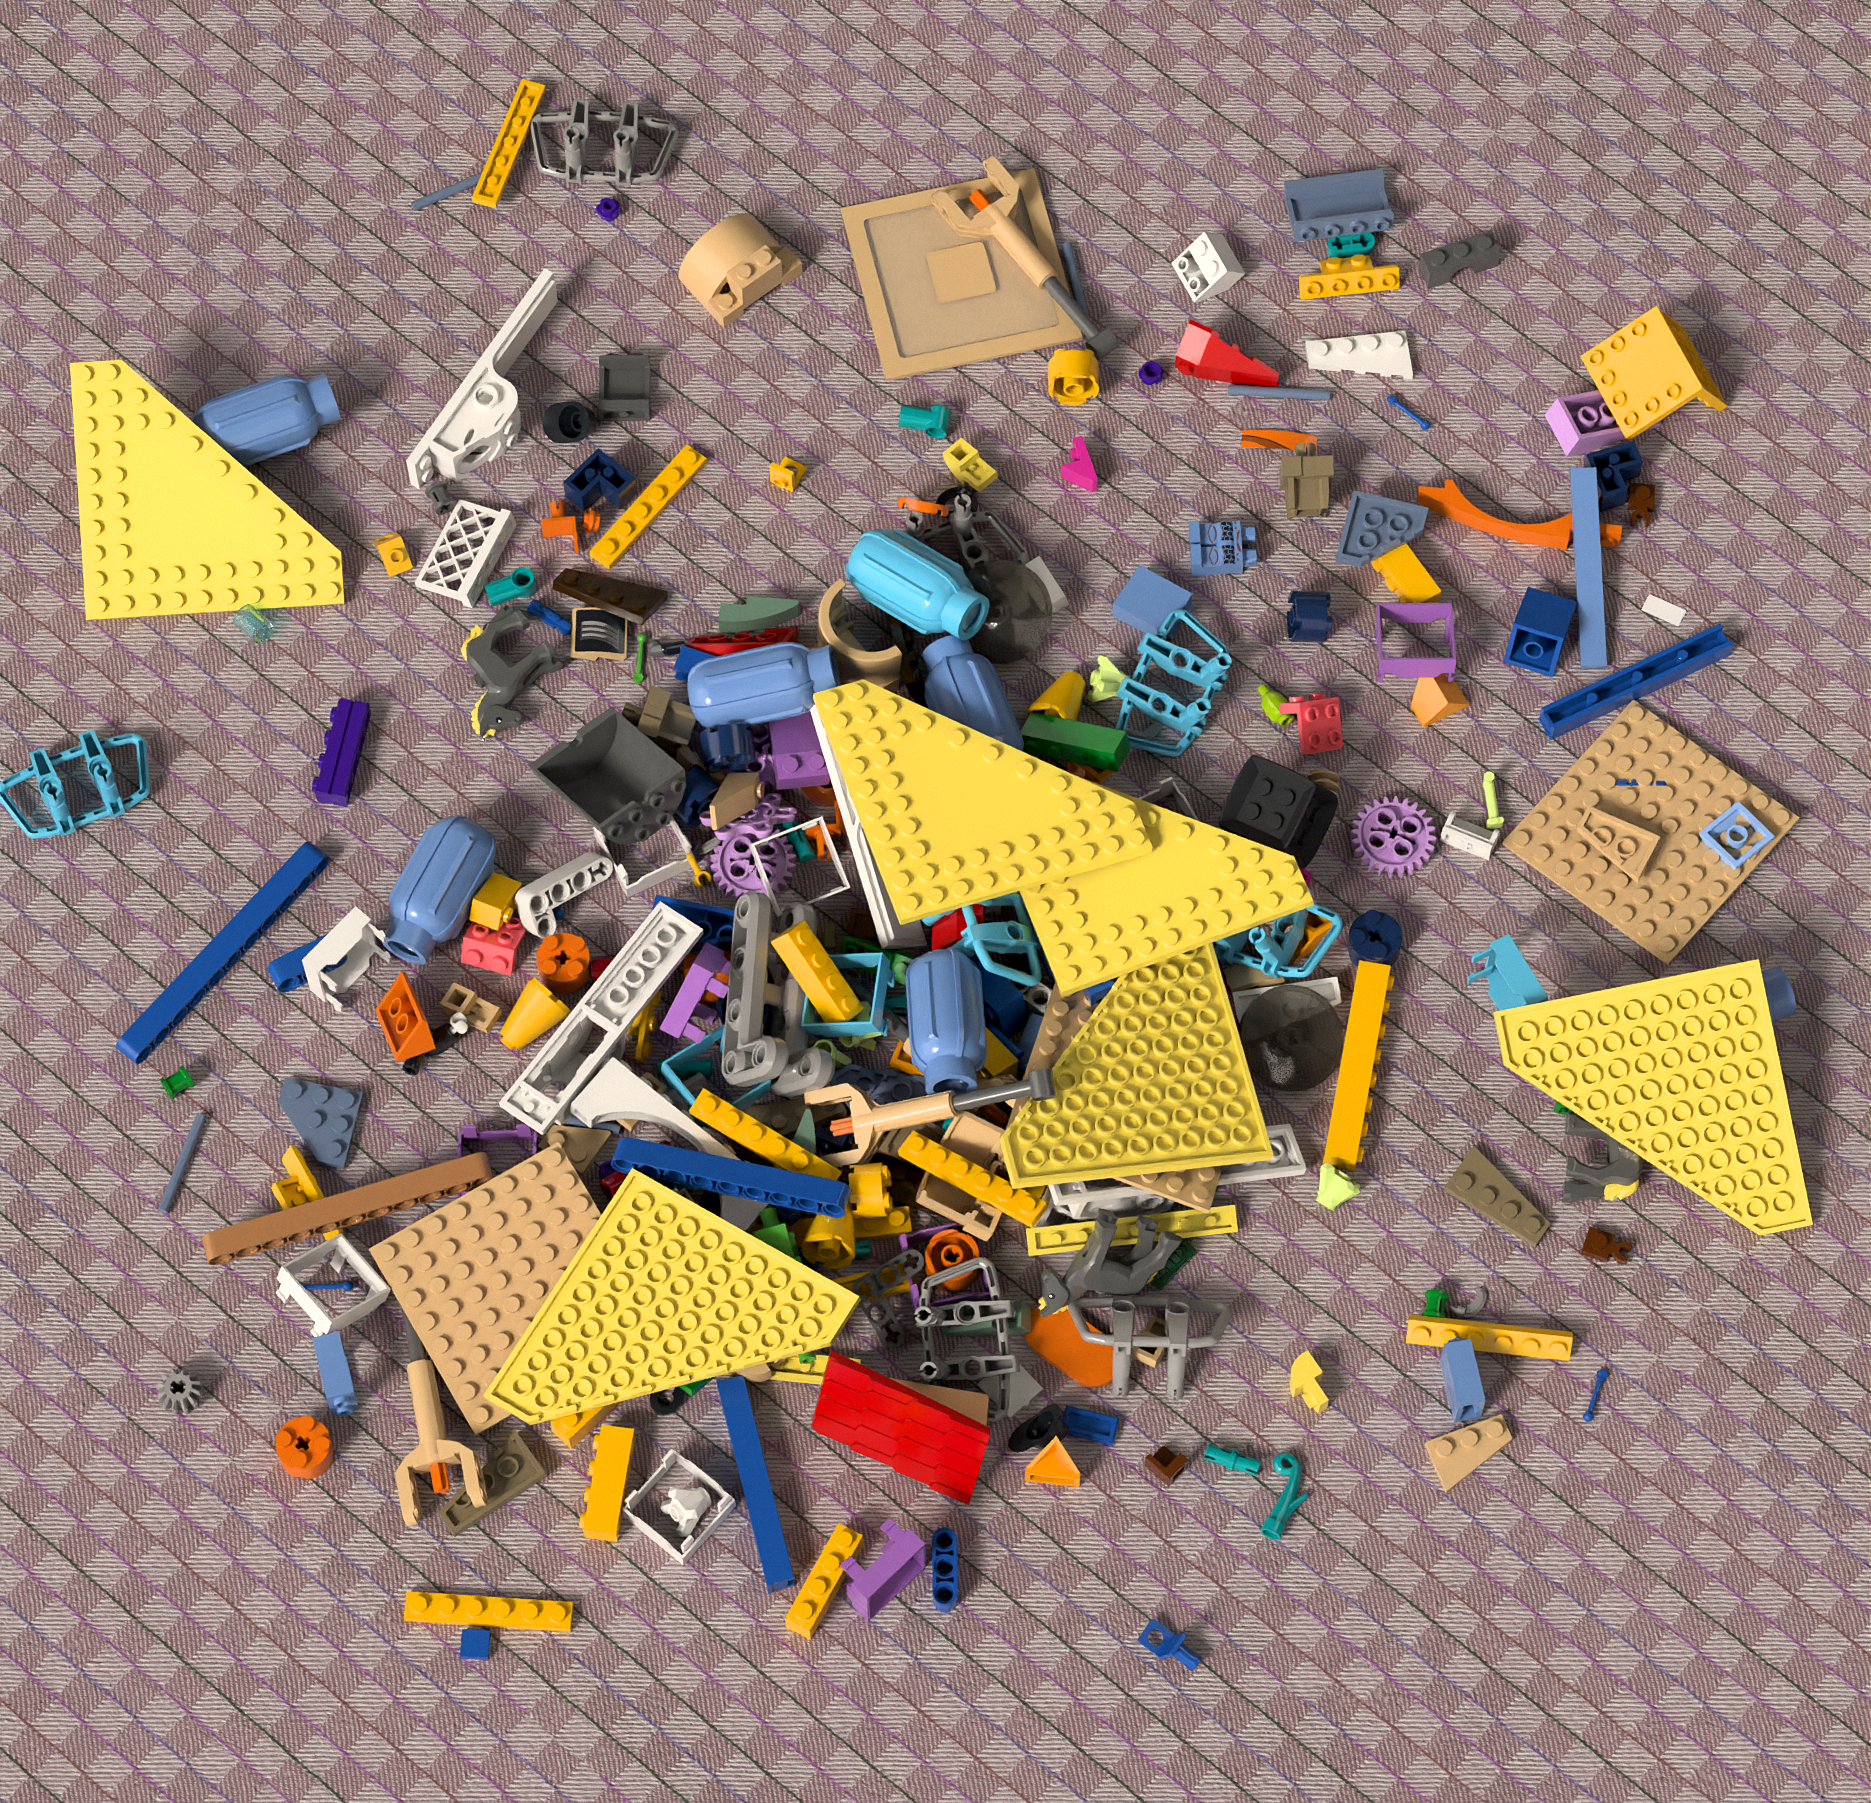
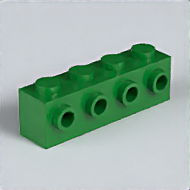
[1021,712,1130,772]

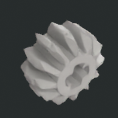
[157,1368,203,1415]

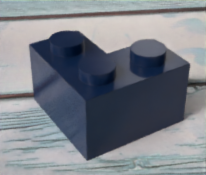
[1583,441,1643,512]
[563,448,637,511]

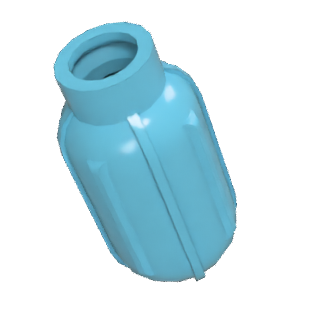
[846,528,990,641]

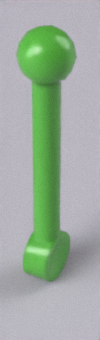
[633,633,647,684]

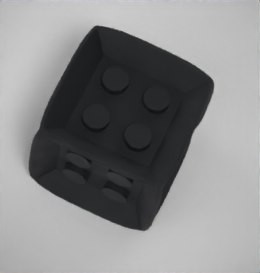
[1219,755,1338,868]

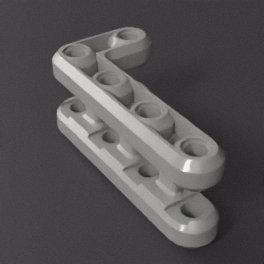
[721,891,835,1098]

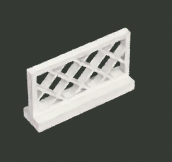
[415,499,517,608]

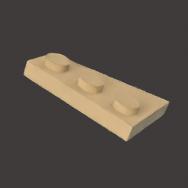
[1577,806,1660,883]
[1425,1414,1512,1494]

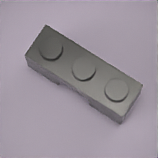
[1419,231,1500,289]

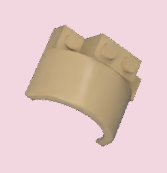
[678,213,803,328]
[812,578,902,693]
[916,1110,1011,1242]

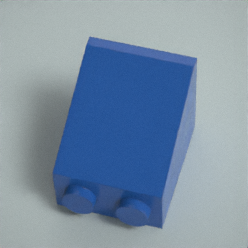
[1503,587,1577,677]

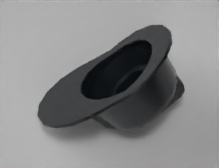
[542,401,599,443]
[1008,1404,1070,1453]

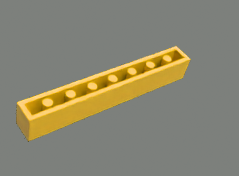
[1323,960,1394,1171]

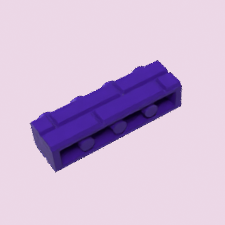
[312,698,371,807]

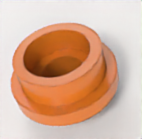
[582,508,600,533]

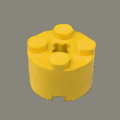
[1048,349,1099,405]
[849,1162,893,1219]

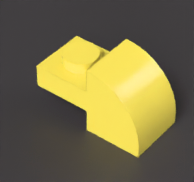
[943,438,998,493]
[1289,1350,1329,1414]

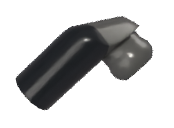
[647,639,686,658]

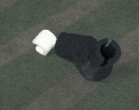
[402,1012,468,1075]

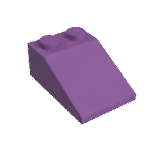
[767,711,830,790]

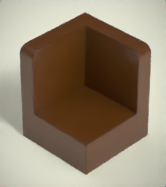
[1145,1446,1189,1487]

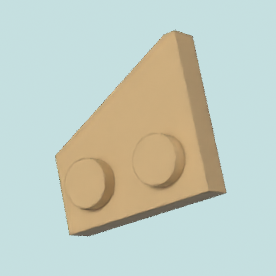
[538,1125,612,1177]

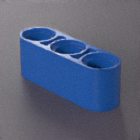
[267,935,347,993]
[932,1527,958,1613]

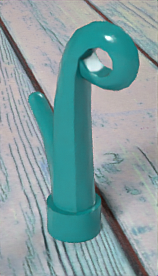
[1260,1452,1309,1540]

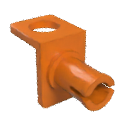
[541,500,579,554]
[805,800,841,861]

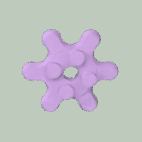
[699,793,797,840]

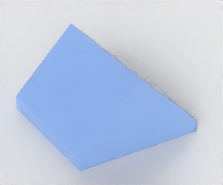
[1699,801,1775,870]

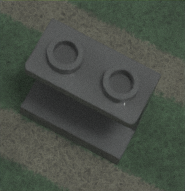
[598,353,651,421]

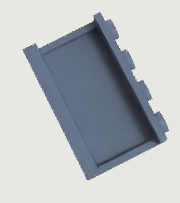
[1284,169,1394,242]

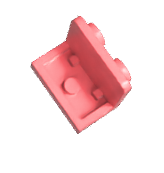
[1279,692,1343,754]
[461,917,526,976]

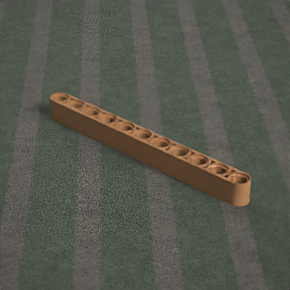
[202,1152,494,1265]

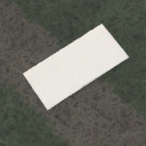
[1641,594,1687,626]

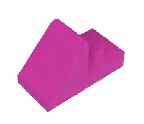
[1060,436,1098,492]

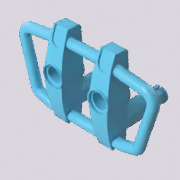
[1115,609,1232,757]
[0,729,150,839]
[1213,888,1343,978]
[922,891,1042,986]

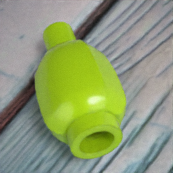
[1257,684,1294,727]

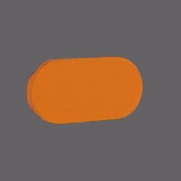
[897,497,949,517]
[1024,1306,1113,1388]

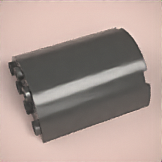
[529,707,686,844]

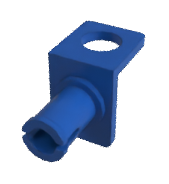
[1137,1619,1202,1671]

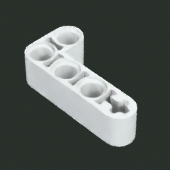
[515,852,613,938]

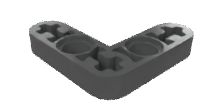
[853,1249,924,1349]

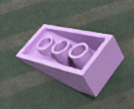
[1545,390,1661,457]

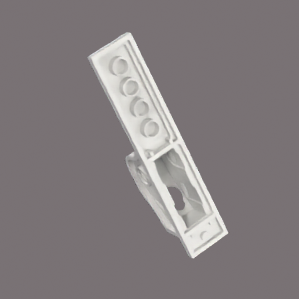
[406,268,558,489]
[810,705,927,949]
[499,901,703,1135]
[1048,1124,1307,1221]

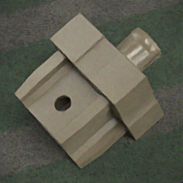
[1279,443,1334,519]
[622,686,696,758]

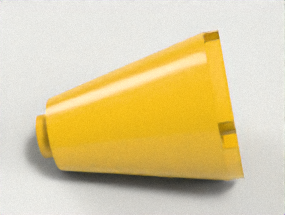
[1025,671,1085,721]
[499,977,572,1051]
[801,1199,856,1269]

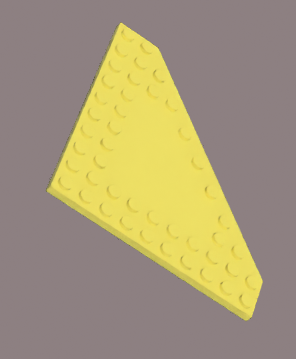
[70,360,345,621]
[813,680,1153,925]
[1019,775,1314,997]
[1000,943,1274,1189]
[1493,959,1813,1235]
[484,1168,861,1425]

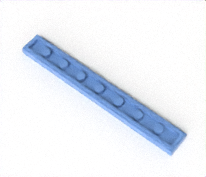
[1570,467,1607,669]

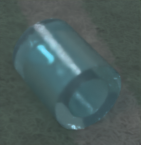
[233,604,273,643]

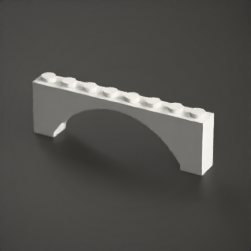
[570,1057,773,1233]

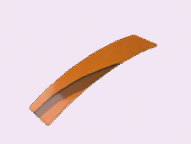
[1241,430,1318,454]

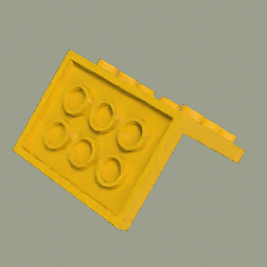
[1580,306,1728,441]

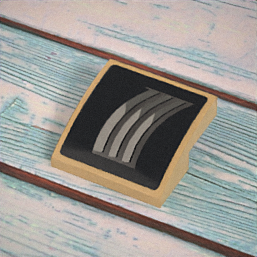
[571,607,627,661]

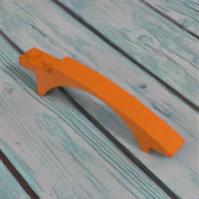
[1417,479,1622,550]

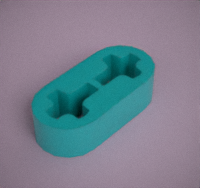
[1327,232,1375,258]

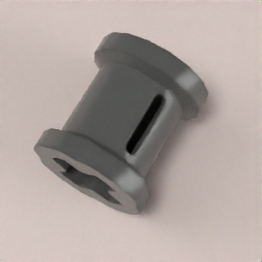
[425,481,456,515]

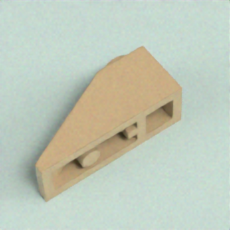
[709,772,764,830]

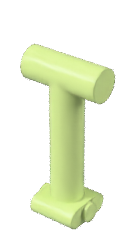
[1482,772,1504,829]

